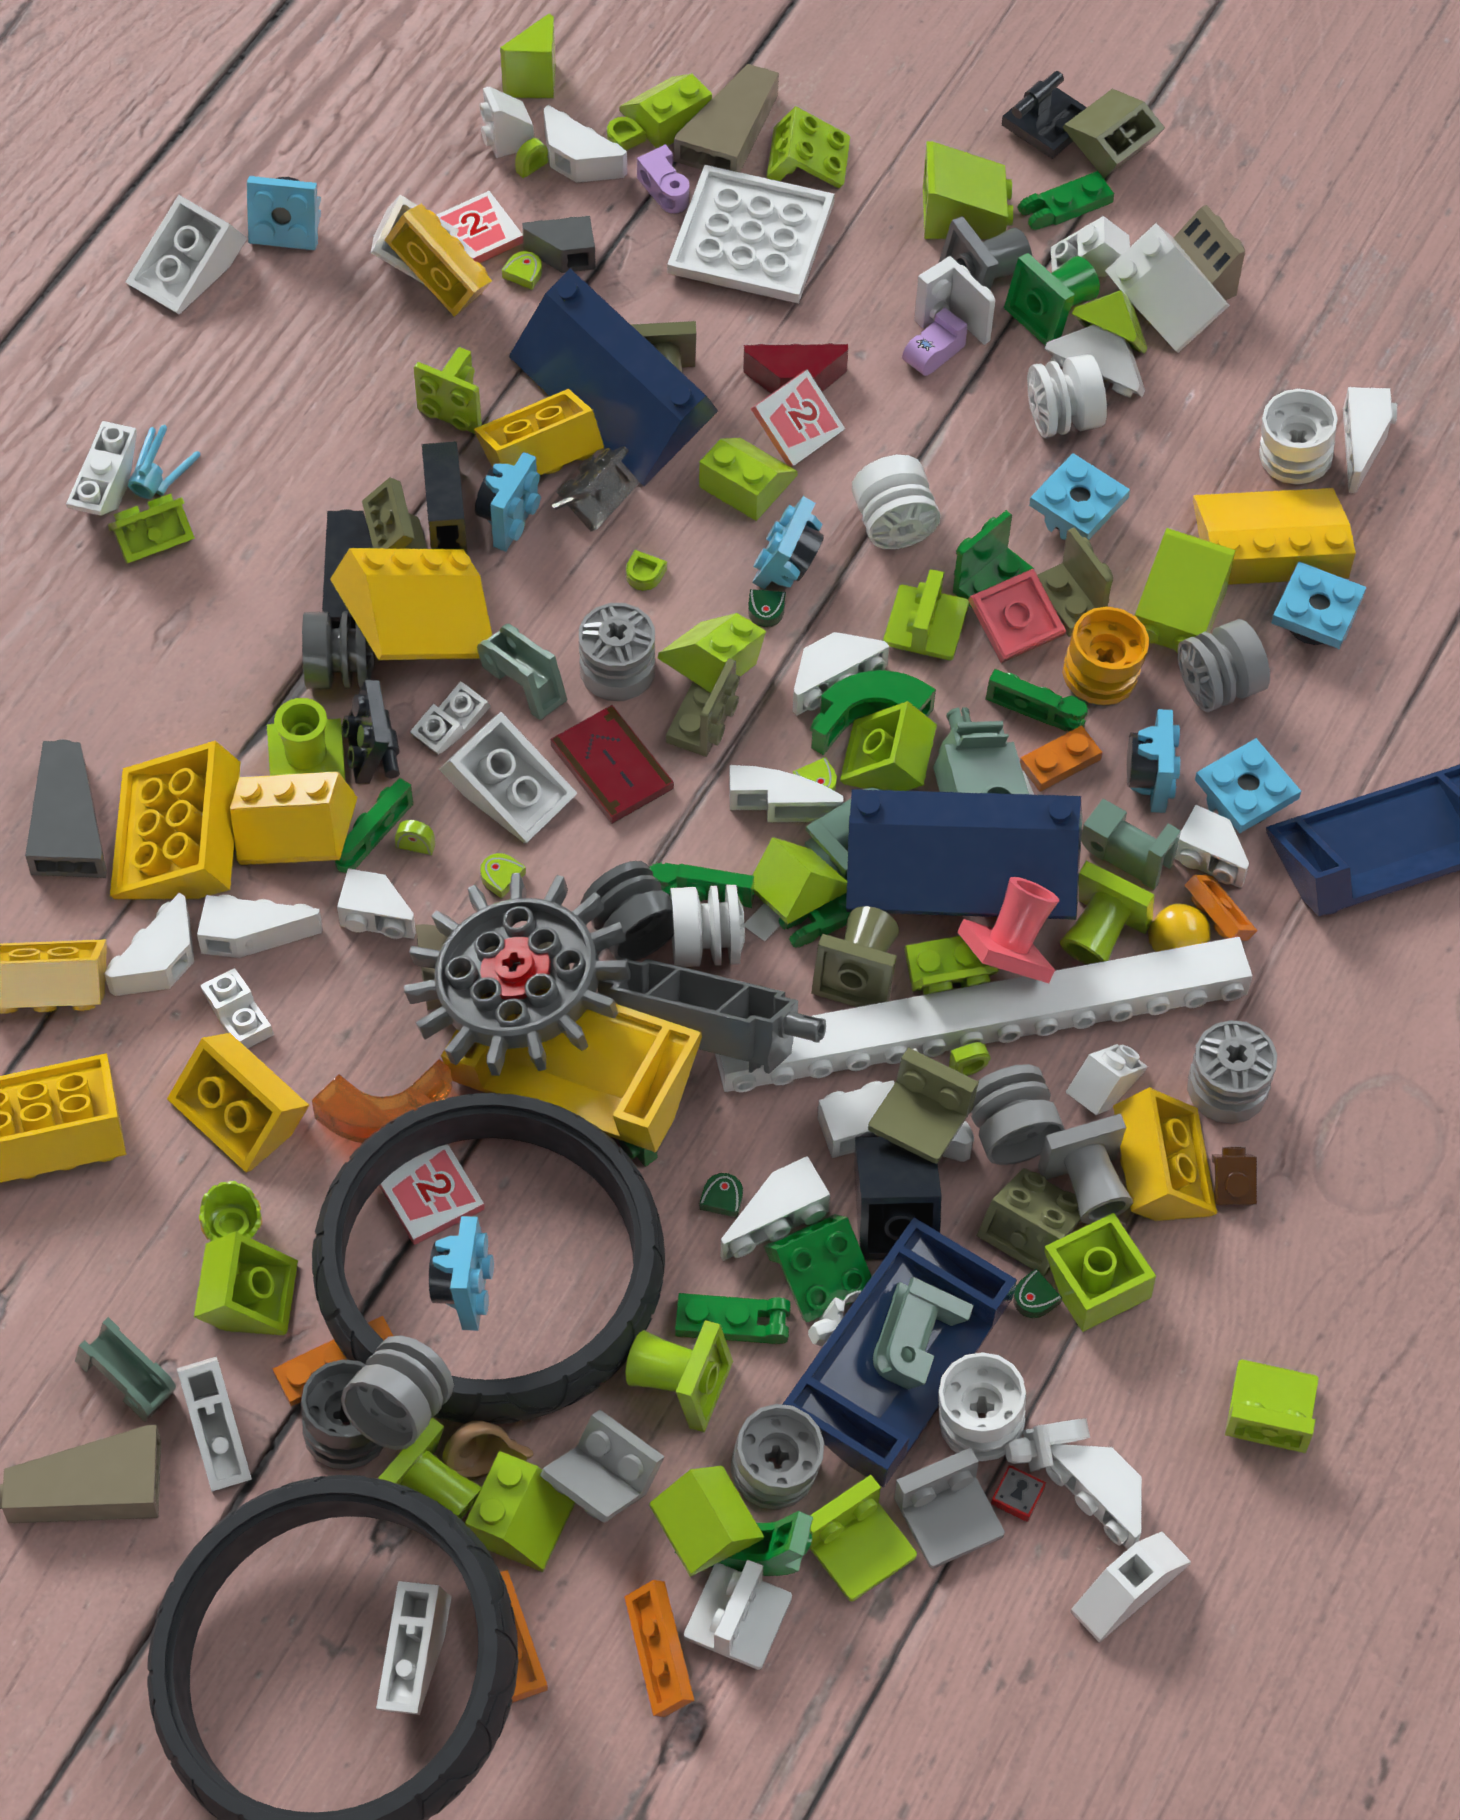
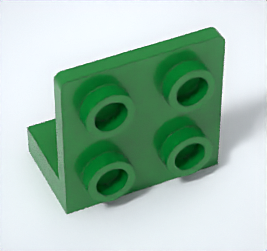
[953,510,1034,608]
[764,1214,872,1322]

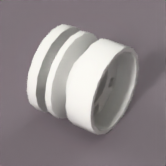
[1027,354,1107,438]
[1259,389,1338,485]
[852,455,940,549]
[670,885,745,967]
[939,1352,1026,1461]

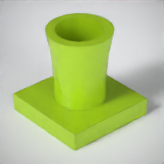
[267,698,346,781]
[1060,860,1154,965]
[626,1320,733,1432]
[378,1417,482,1520]

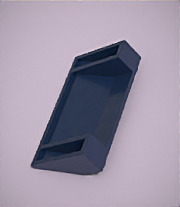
[509,268,718,486]
[1266,764,1460,916]
[846,789,1083,920]
[782,1218,1017,1488]

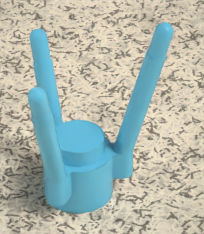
[128,425,201,499]

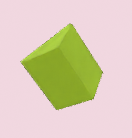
[500,13,556,98]
[1072,290,1147,354]
[753,837,847,924]
[649,1466,764,1577]

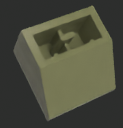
[1063,88,1165,179]

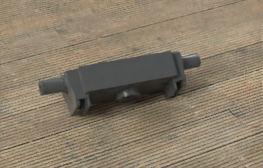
[572,959,827,1074]

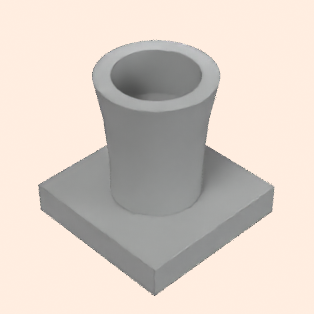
[1038,1114,1133,1224]

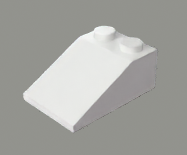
[125,195,247,314]
[1105,223,1230,353]
[439,712,577,844]

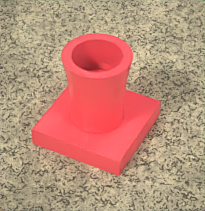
[957,877,1059,983]

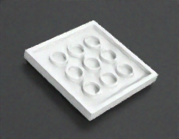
[667,165,834,304]

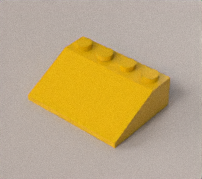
[1193,488,1356,585]
[330,548,492,660]
[110,740,241,899]
[0,1053,127,1183]

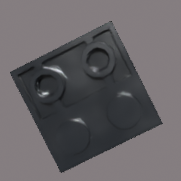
[1002,71,1087,159]
[342,680,400,784]

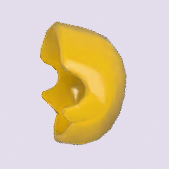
[1148,904,1210,952]

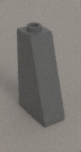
[25,739,107,878]

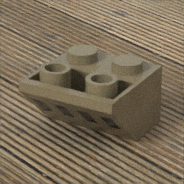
[1174,205,1245,300]

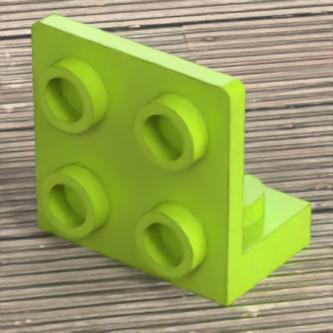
[766,106,850,188]
[904,936,999,995]
[1225,1359,1319,1453]
[809,1475,917,1602]

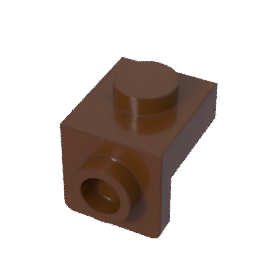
[1212,1147,1257,1205]

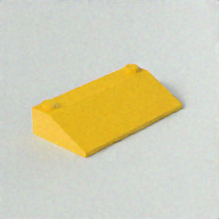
[441,989,702,1152]

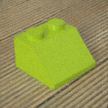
[619,73,712,149]
[699,438,798,521]
[657,613,766,693]
[840,701,937,791]
[1044,1213,1156,1332]
[194,1232,298,1335]
[465,1451,576,1572]

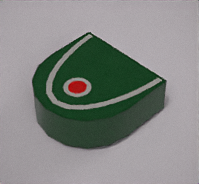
[748,589,786,627]
[699,1173,743,1218]
[1013,1269,1062,1318]

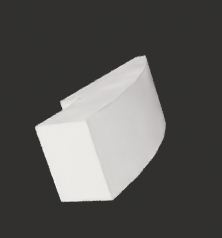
[729,765,843,822]

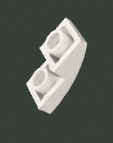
[410,681,491,755]
[200,968,274,1049]

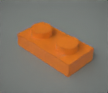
[1020,726,1102,792]
[1185,875,1258,941]

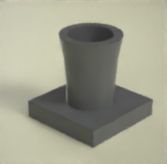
[939,217,1032,290]

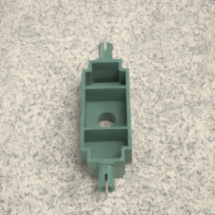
[933,707,1029,794]

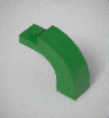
[810,670,936,755]
[674,1511,813,1576]

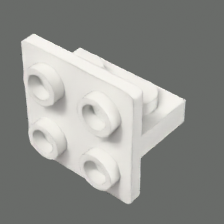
[684,1560,792,1670]

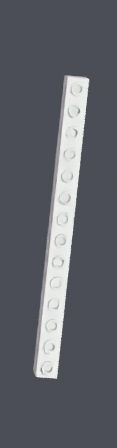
[715,937,1252,1092]

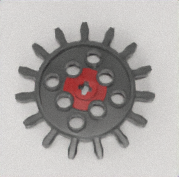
[404,873,631,1076]

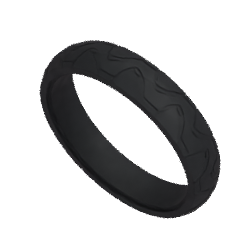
[312,1093,665,1424]
[147,1475,518,1820]

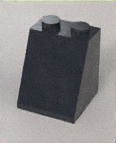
[854,1137,942,1260]

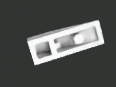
[1343,387,1397,493]
[177,1357,252,1491]
[376,1581,452,1715]

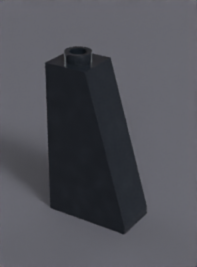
[421,441,468,555]
[322,509,373,628]

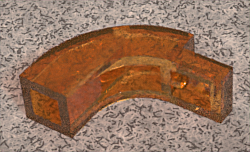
[312,1059,452,1144]

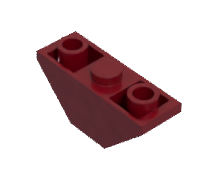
[743,343,848,394]

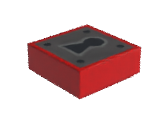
[991,1465,1046,1522]

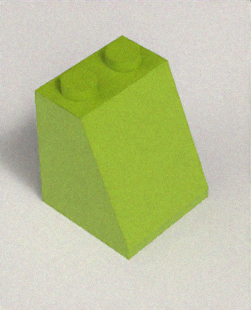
[922,141,1013,239]
[1135,528,1236,653]

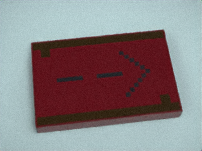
[550,705,674,824]

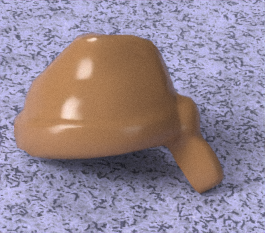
[442,1421,534,1480]

